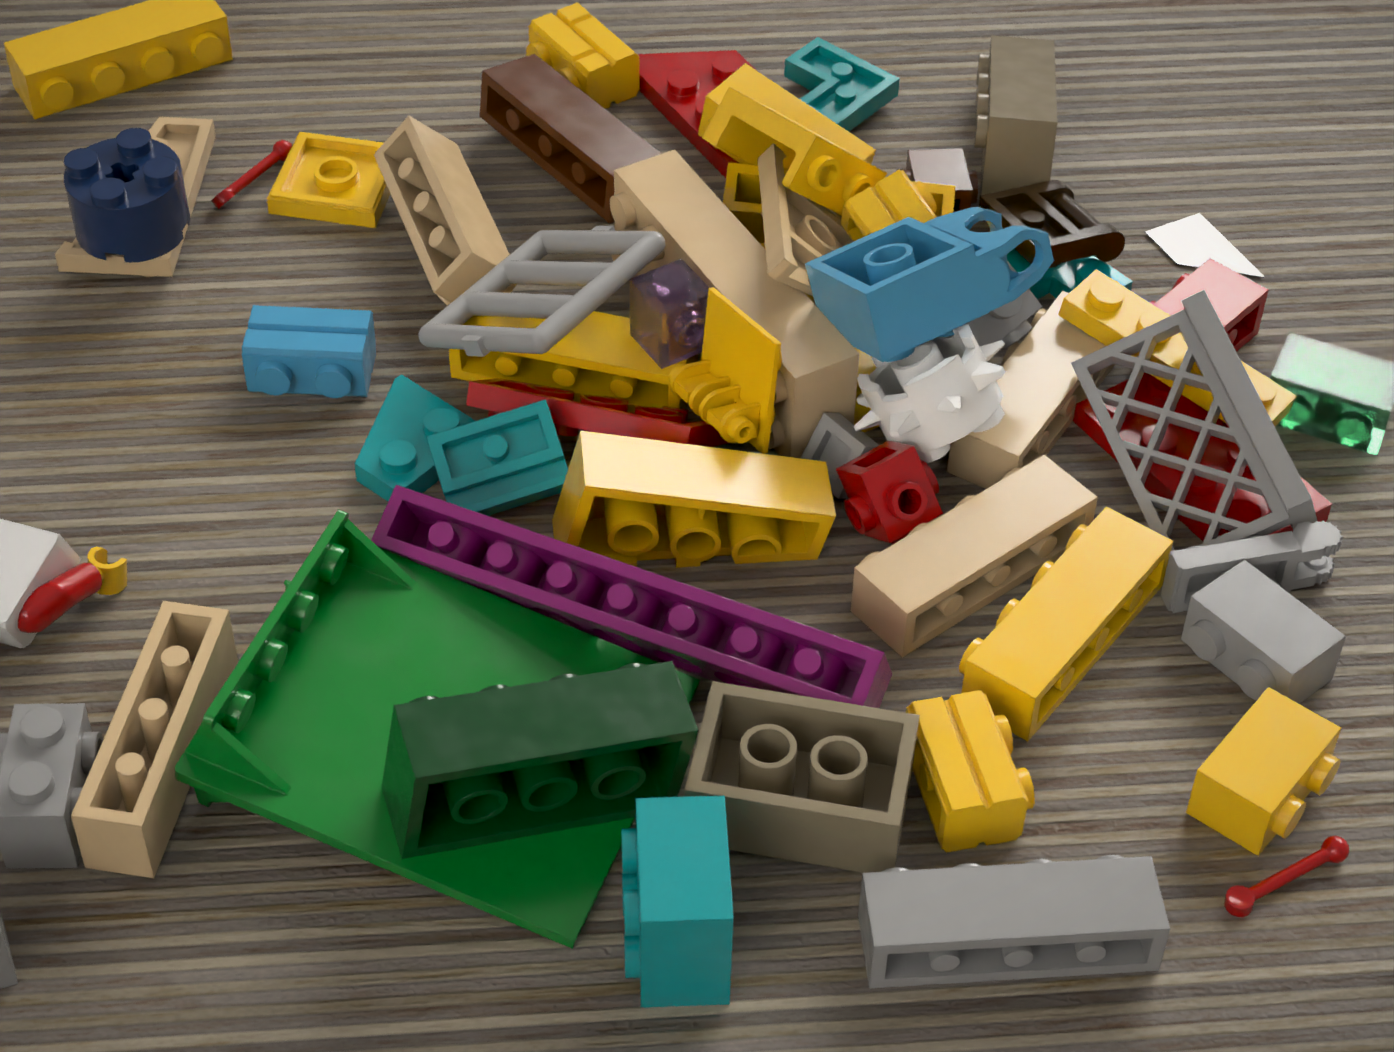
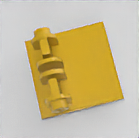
[669,287,782,454]

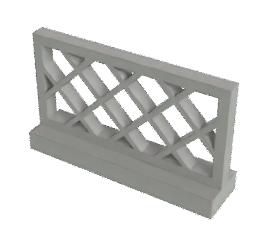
[1071,290,1317,551]

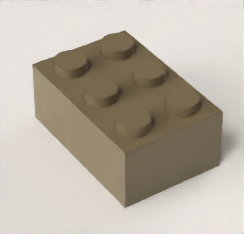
[684,681,920,873]

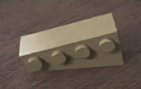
[974,35,1058,199]

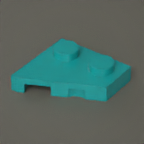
[354,374,476,501]

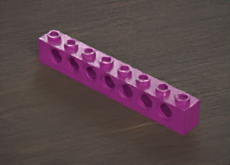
[371,485,892,708]

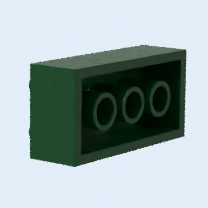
[381,661,699,859]

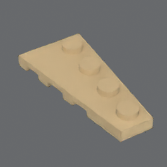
[55,117,216,277]

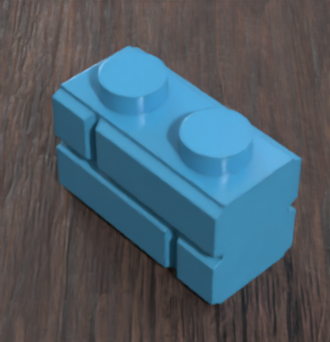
[242,305,376,398]

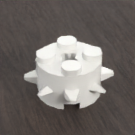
[853,324,1005,463]

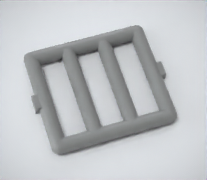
[418,225,665,357]

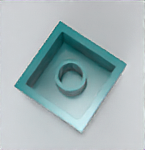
[621,796,734,1008]

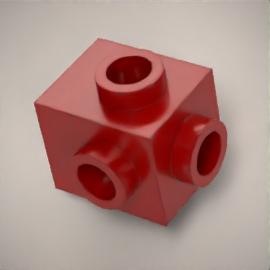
[836,440,943,545]

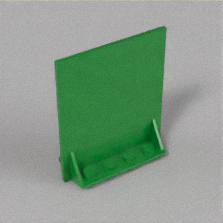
[175,509,700,949]

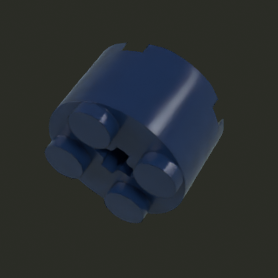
[64,128,190,263]

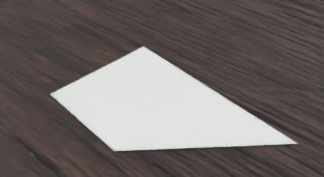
[1145,213,1265,278]

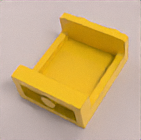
[702,87,887,216]

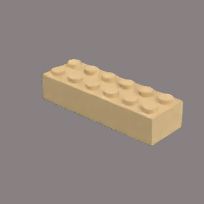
[610,149,859,458]

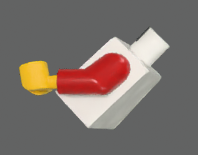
[0,519,127,648]

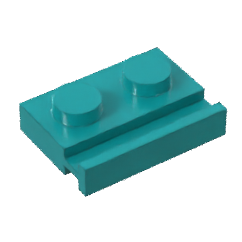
[426,399,568,516]

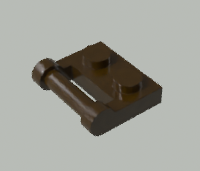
[979,180,1125,268]

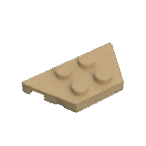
[758,143,853,296]

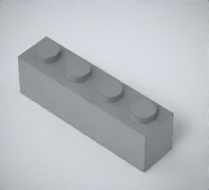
[858,855,1170,989]

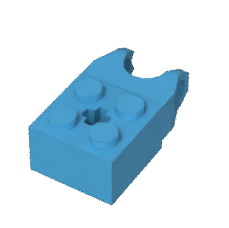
[805,207,1054,362]

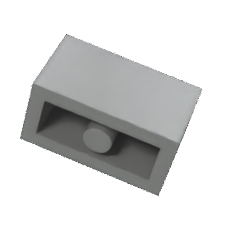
[1181,560,1346,704]

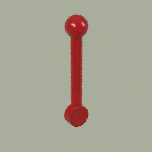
[211,140,292,209]
[1224,835,1350,917]

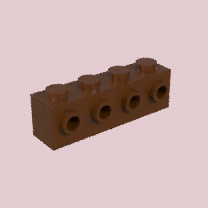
[479,54,662,224]

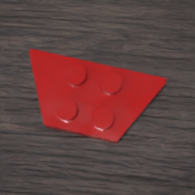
[637,50,757,178]

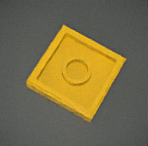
[267,132,390,228]

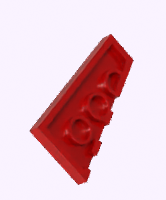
[466,378,729,447]

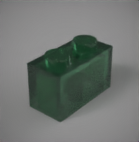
[1270,332,1394,456]

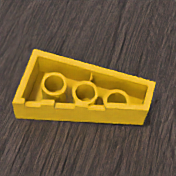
[552,431,836,568]

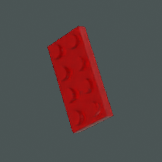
[1073,372,1332,541]

